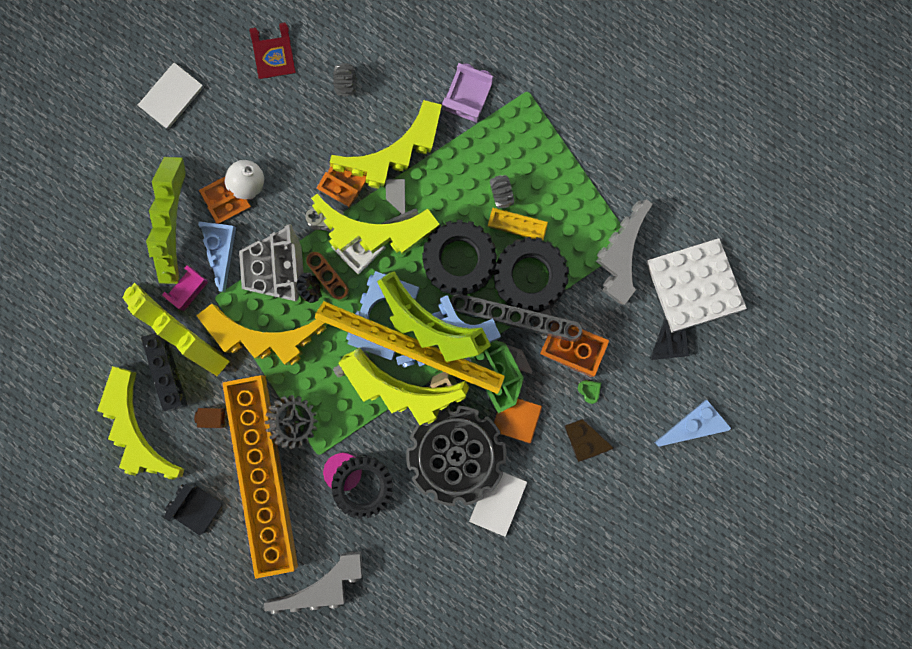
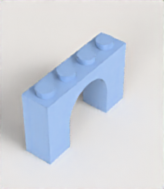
[346,271,420,361]

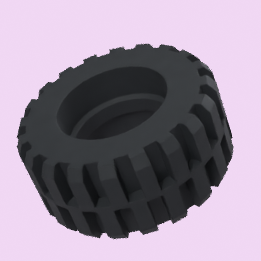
[422,220,497,296]
[494,237,569,312]

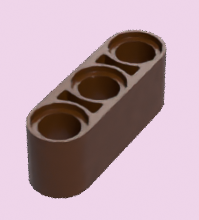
[306,252,350,301]

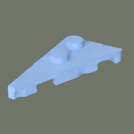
[198,222,236,292]
[654,400,731,446]

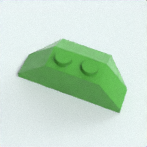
[469,340,524,413]

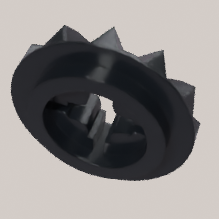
[297,272,323,303]

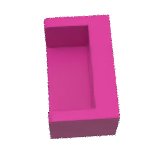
[162,266,208,311]

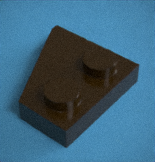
[564,419,613,462]

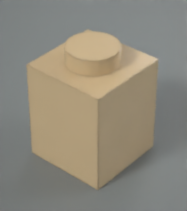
[430,372,458,388]

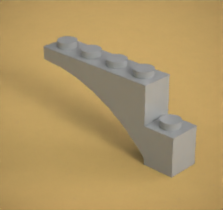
[596,199,653,305]
[264,551,363,614]

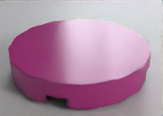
[323,452,362,491]

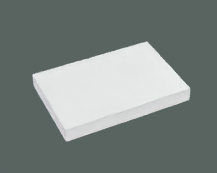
[138,63,204,129]
[469,472,527,536]

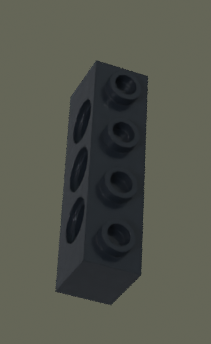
[141,333,188,412]

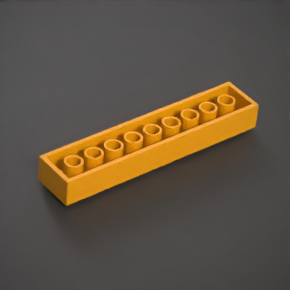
[222,375,298,579]

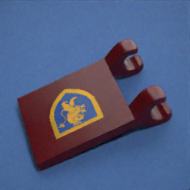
[249,22,296,79]

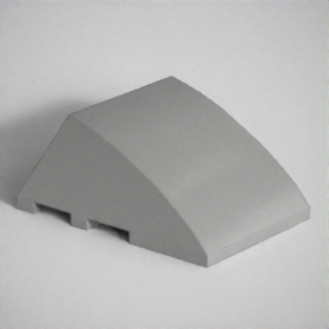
[239,224,304,301]

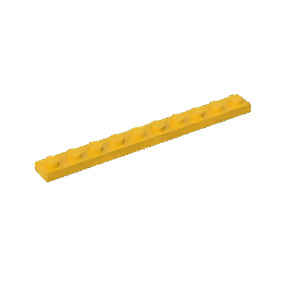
[315,301,505,394]

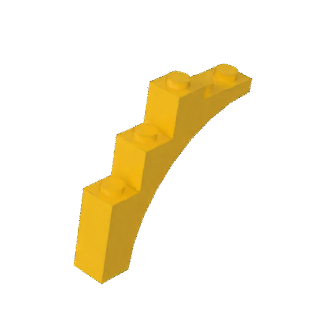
[197,304,327,365]

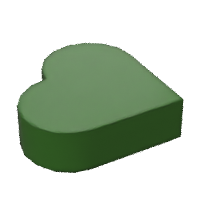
[578,381,601,404]

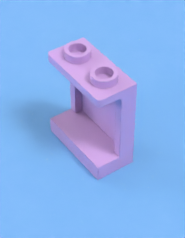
[442,63,494,123]

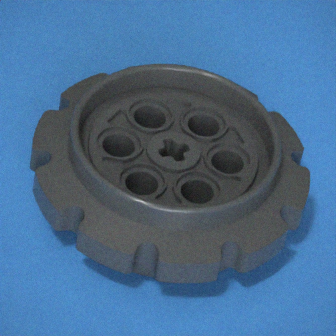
[406,406,506,506]

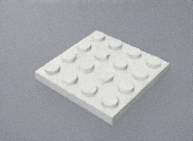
[646,239,747,333]

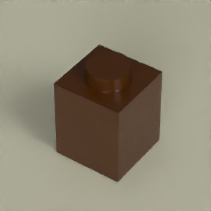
[194,408,225,428]

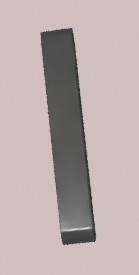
[450,294,583,342]

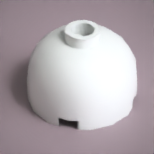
[225,160,264,200]

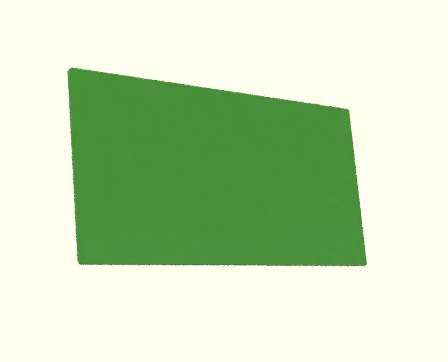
[215,92,622,455]

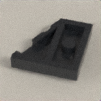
[650,320,689,360]

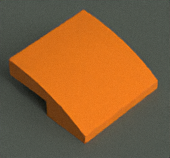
[317,167,367,208]
[199,177,251,224]
[494,399,542,443]

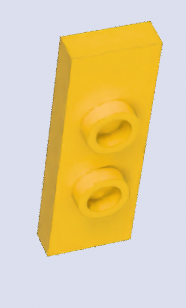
[487,208,548,241]

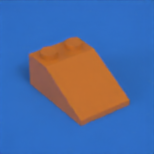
[540,323,609,377]

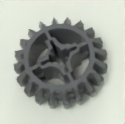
[265,395,318,449]

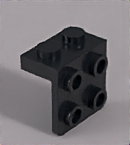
[163,482,222,535]

